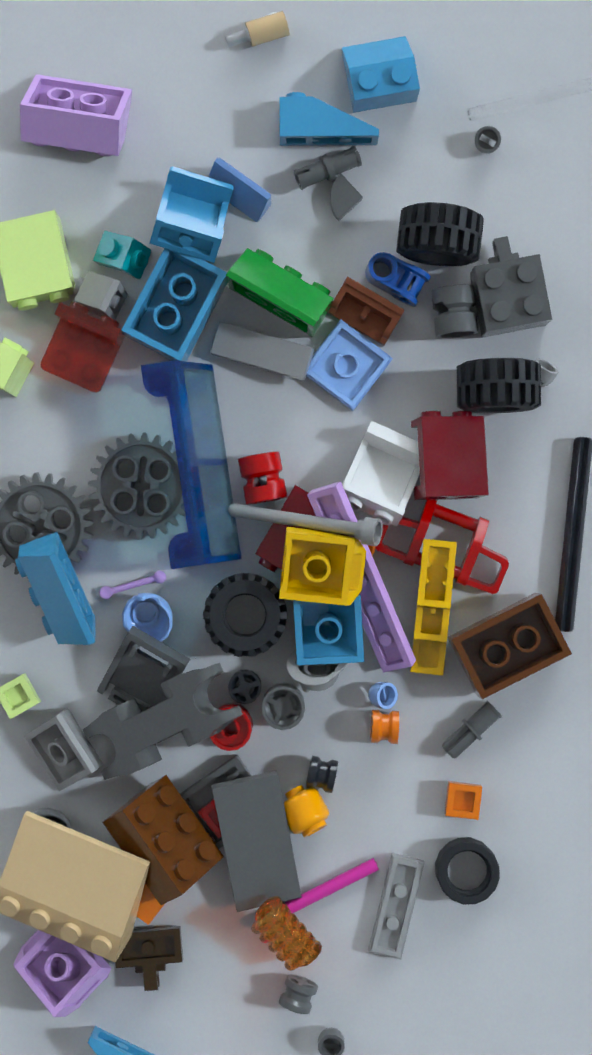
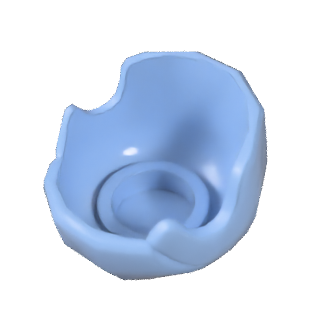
[122,593,173,642]

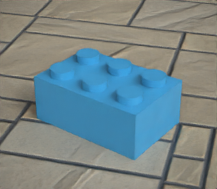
[121,248,227,367]

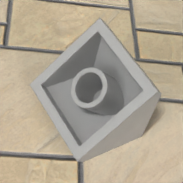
[24,708,103,791]

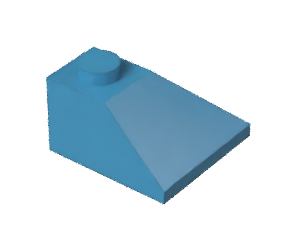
[293,594,364,665]

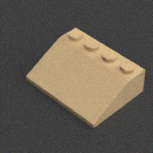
[0,811,150,962]

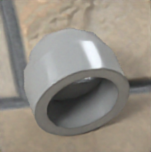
[535,358,558,387]

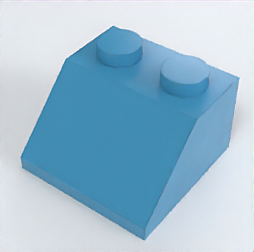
[341,36,420,113]

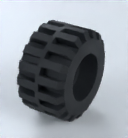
[396,202,484,266]
[456,358,541,413]
[203,573,287,657]

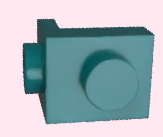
[93,230,151,279]

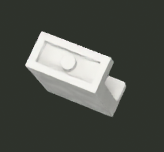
[343,421,420,527]

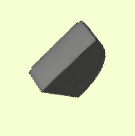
[330,173,363,222]

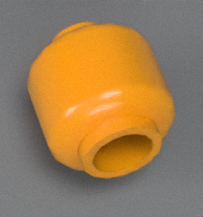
[284,785,329,838]

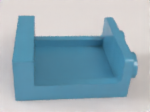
[149,166,234,263]

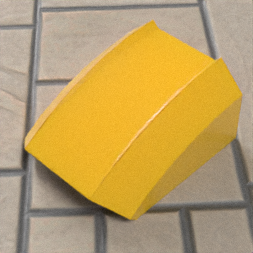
[279,527,366,606]

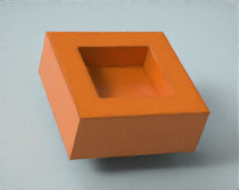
[444,781,482,820]

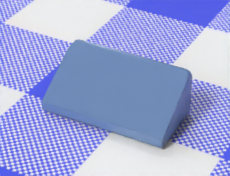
[208,157,272,222]

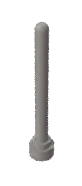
[228,504,383,546]

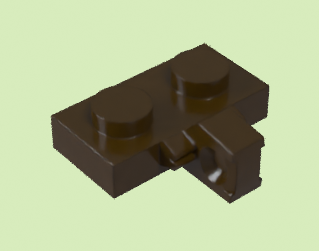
[115,926,183,991]

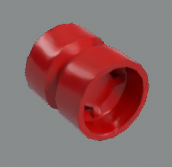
[238,451,288,505]
[210,702,253,751]

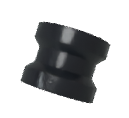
[228,669,262,704]
[305,755,338,793]

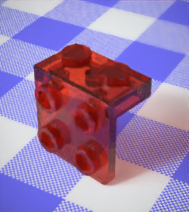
[40,301,125,393]

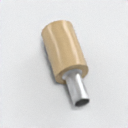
[225,11,290,47]

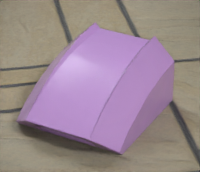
[13,930,111,1017]

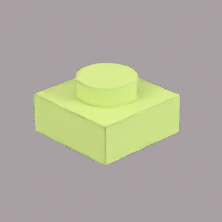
[0,673,41,719]

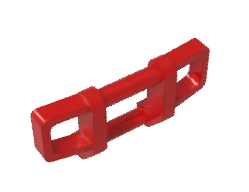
[375,500,509,594]

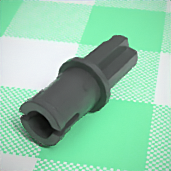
[442,701,502,758]

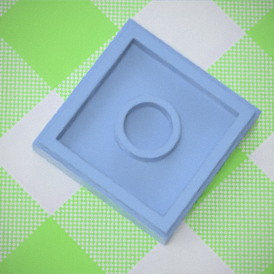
[306,319,393,411]

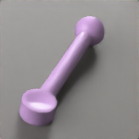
[100,571,166,599]

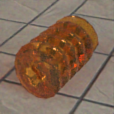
[251,896,322,971]

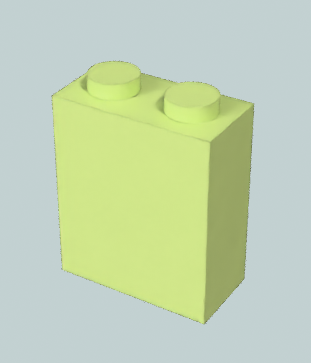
[0,210,75,310]

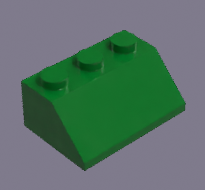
[226,248,333,337]

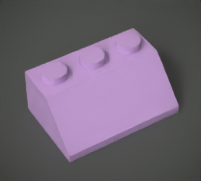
[20,74,132,156]

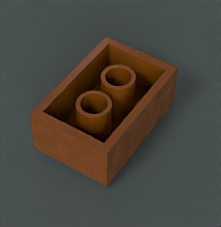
[447,593,572,699]
[102,775,224,905]

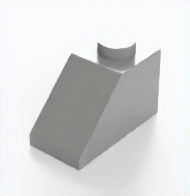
[73,271,128,323]

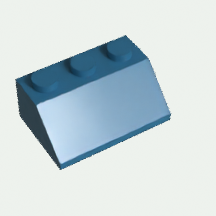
[15,531,95,645]

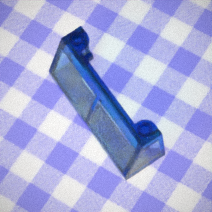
[141,360,242,569]

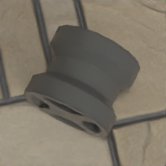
[279,975,318,1014]

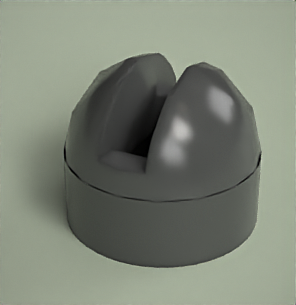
[475,126,501,154]
[318,1027,345,1055]

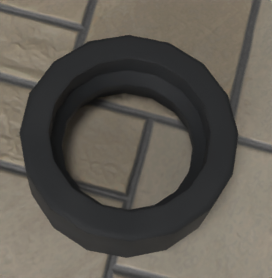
[435,837,500,905]

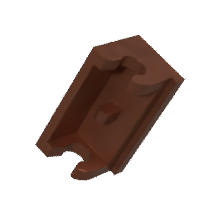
[328,276,405,346]

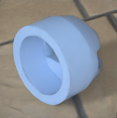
[368,682,398,709]

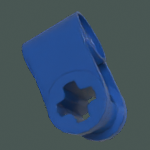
[365,252,431,307]

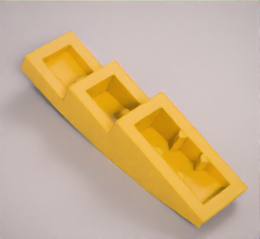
[410,539,457,676]

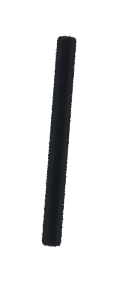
[555,437,592,632]

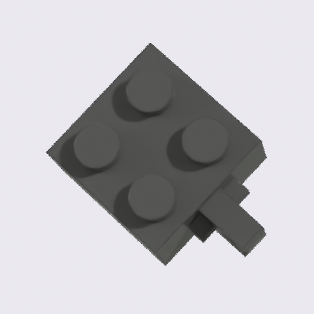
[470,236,552,338]

